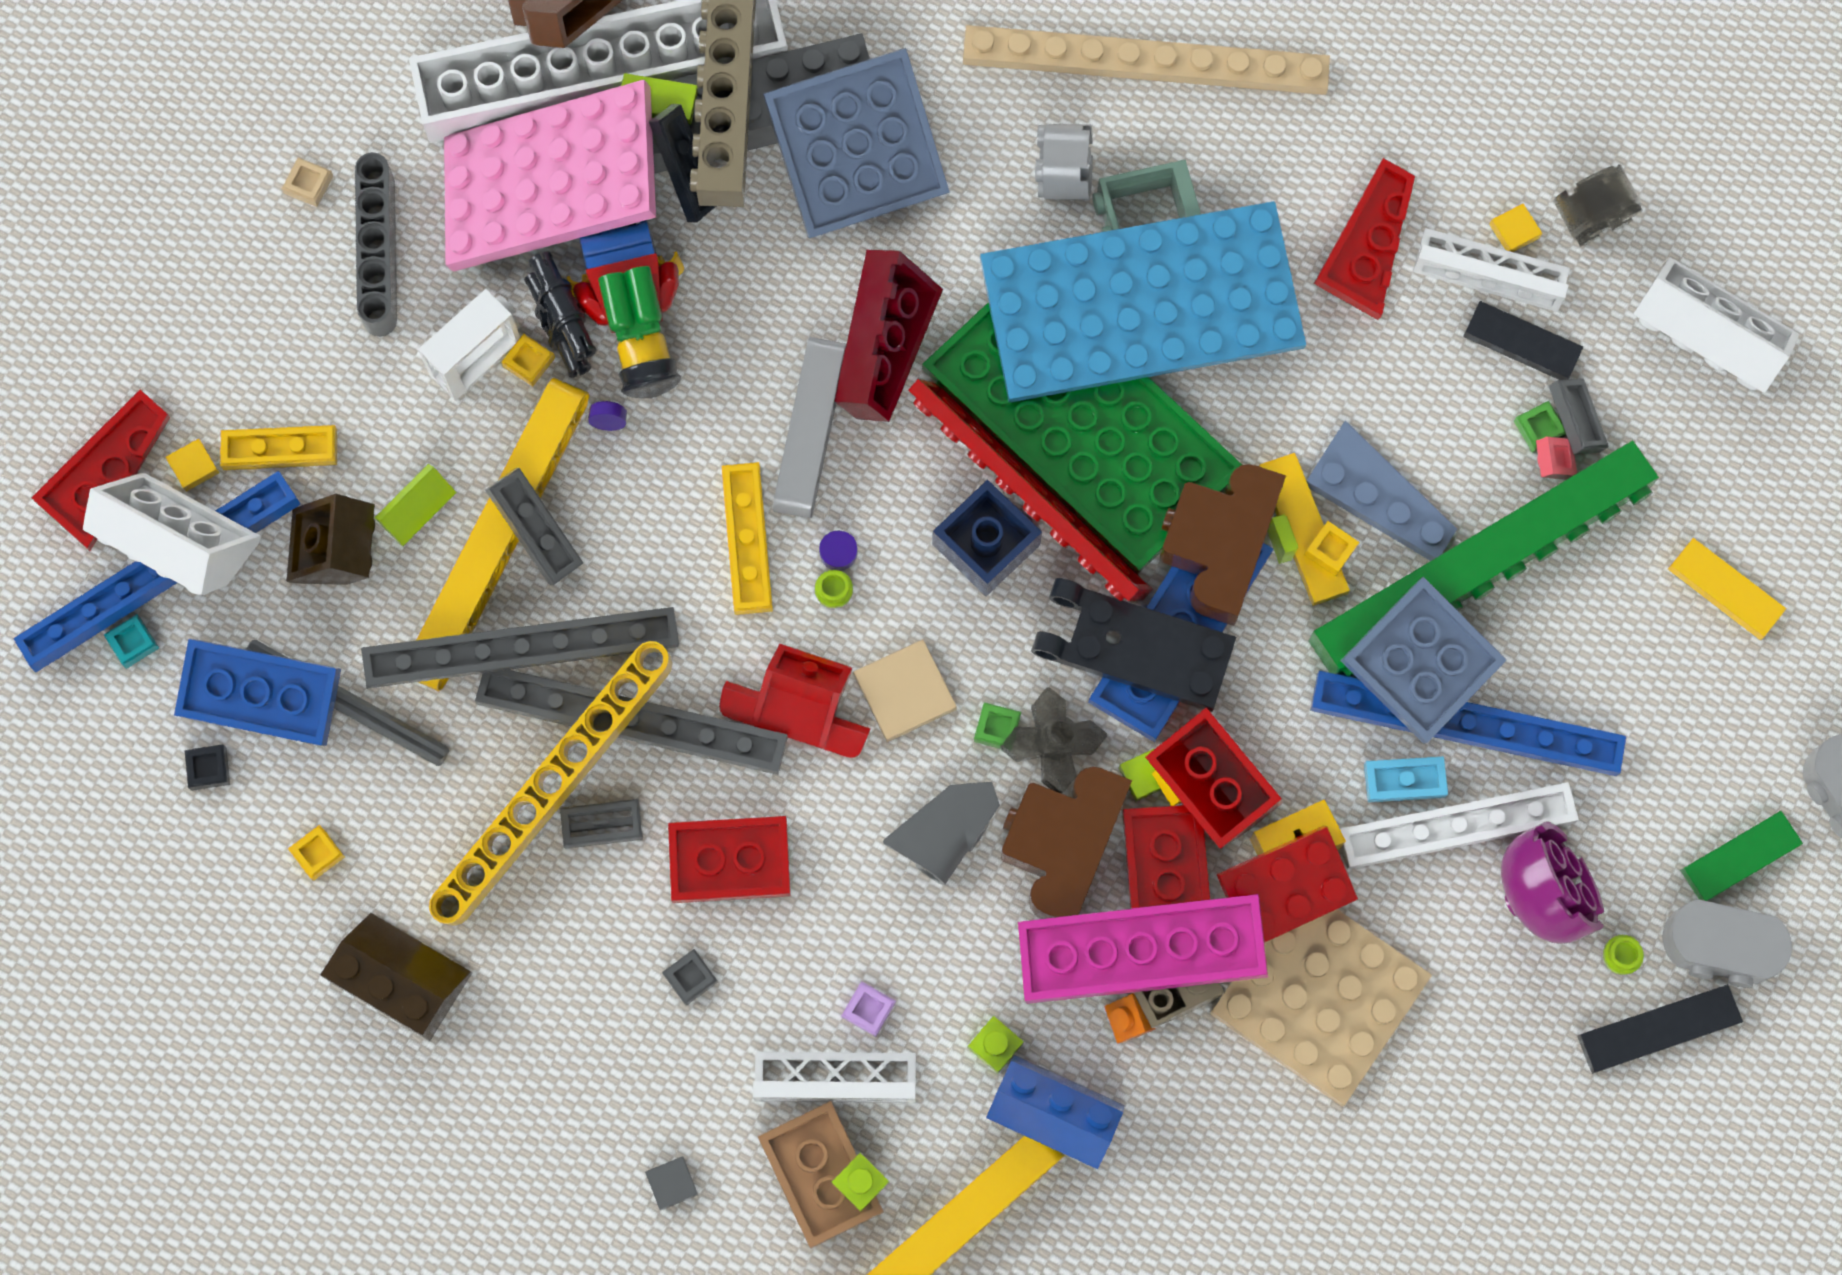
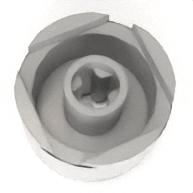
[1035,124,1093,200]

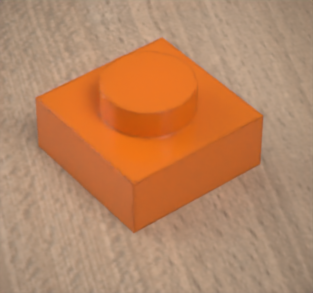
[1104,993,1156,1044]

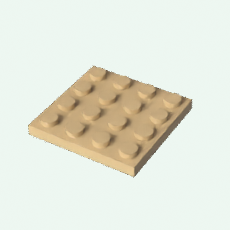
[1210,909,1432,1107]

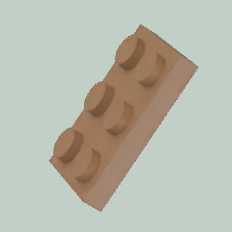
[758,1101,884,1249]

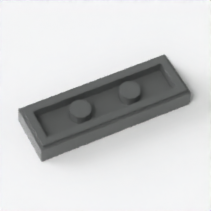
[485,468,583,585]

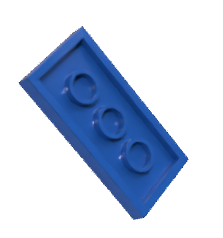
[174,639,341,746]

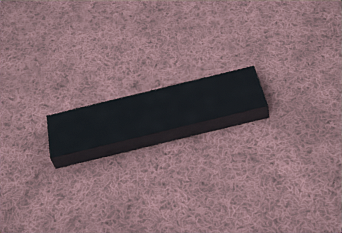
[1577,984,1743,1074]

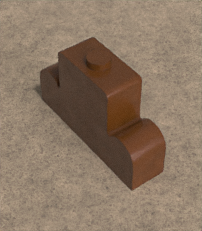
[508,0,623,48]
[1160,464,1286,626]
[1001,766,1132,919]

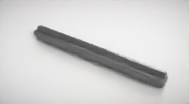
[246,640,449,766]

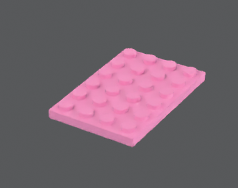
[444,80,656,272]

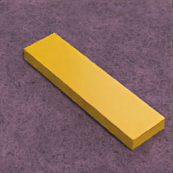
[1259,453,1350,606]
[721,462,773,615]

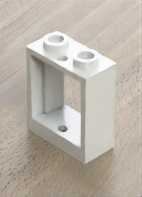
[418,289,520,401]

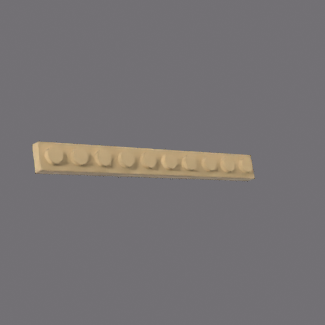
[963,25,1330,95]

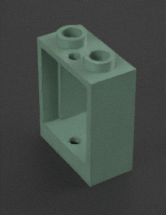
[1092,160,1201,232]

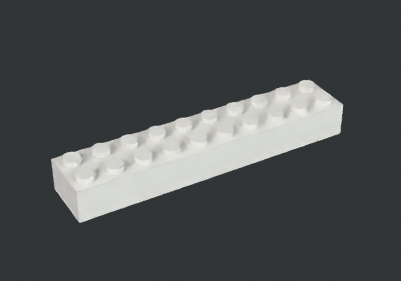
[409,0,788,143]

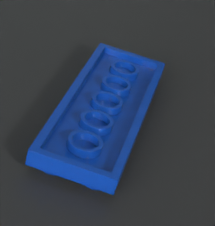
[1088,543,1273,743]

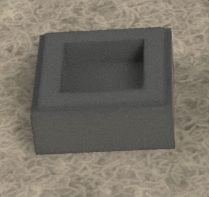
[662,949,718,1006]
[645,1156,698,1211]

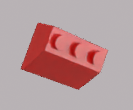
[1145,708,1283,850]

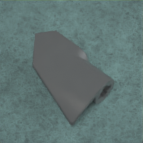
[883,782,1000,885]

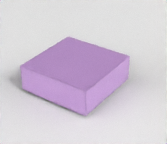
[841,981,896,1037]

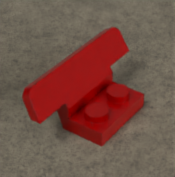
[719,643,871,758]

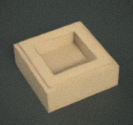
[281,157,333,207]

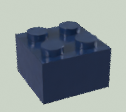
[932,479,1042,597]

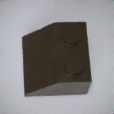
[286,493,375,585]

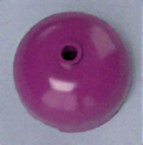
[1501,821,1604,944]

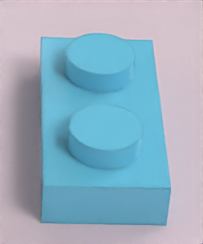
[1364,756,1448,803]

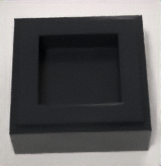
[184,744,230,791]

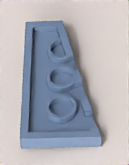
[1307,421,1457,561]

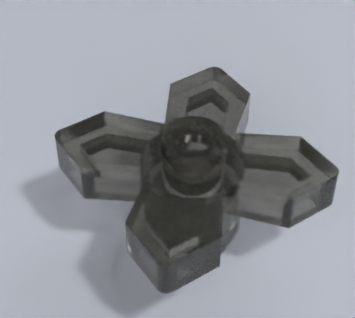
[1000,687,1107,794]

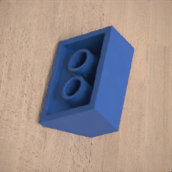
[986,1055,1125,1169]

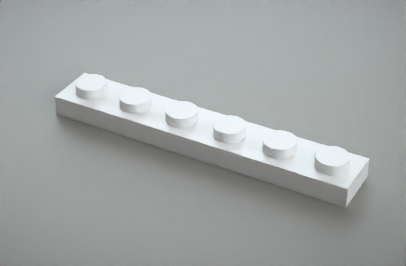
[1340,782,1579,870]

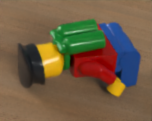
[566,220,684,399]

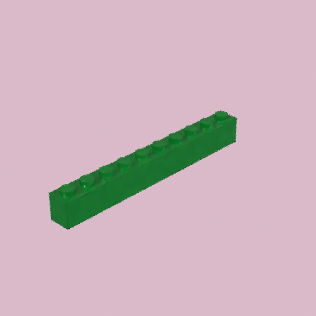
[1309,440,1659,677]

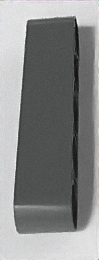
[355,152,397,337]

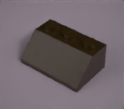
[320,913,472,1041]

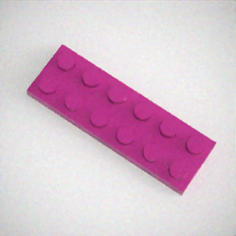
[1018,894,1268,1004]

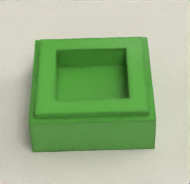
[1514,401,1566,453]
[974,702,1021,752]

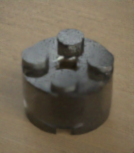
[1553,164,1643,247]

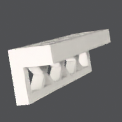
[1413,228,1570,312]
[753,1052,916,1103]

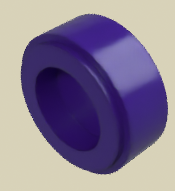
[588,401,627,431]
[819,530,858,571]

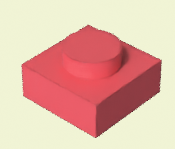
[1536,437,1577,480]

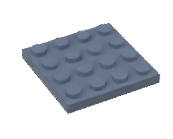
[763,48,950,239]

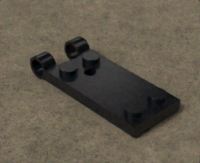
[1031,578,1237,712]

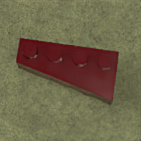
[834,250,943,422]

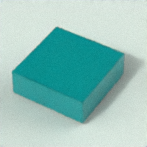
[104,614,159,669]

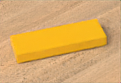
[220,425,337,470]
[1668,538,1787,640]

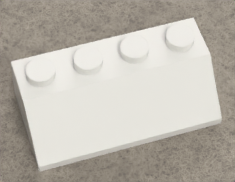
[1633,257,1800,393]
[83,472,261,595]

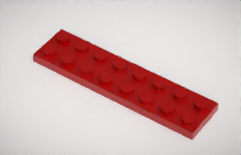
[908,379,1154,601]

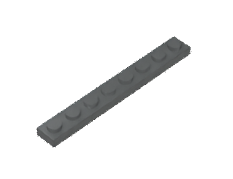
[361,607,679,689]
[475,670,788,775]

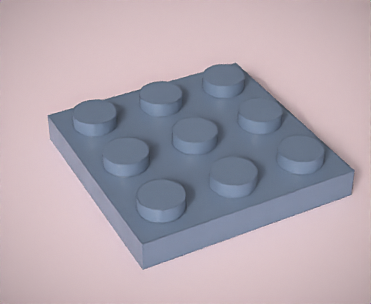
[1340,577,1507,744]

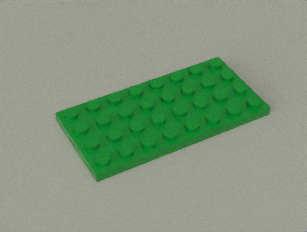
[922,303,1242,574]

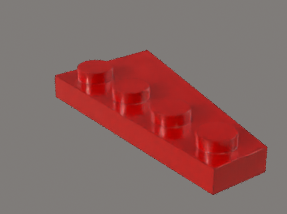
[1313,158,1415,320]
[31,389,170,551]

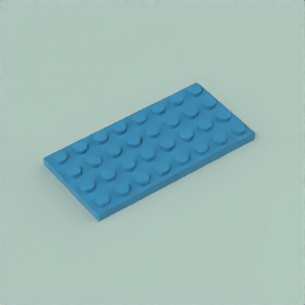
[980,201,1306,402]

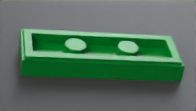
[1680,810,1803,901]

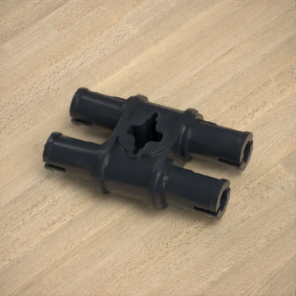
[524,251,597,378]

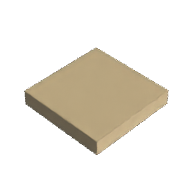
[853,639,957,742]

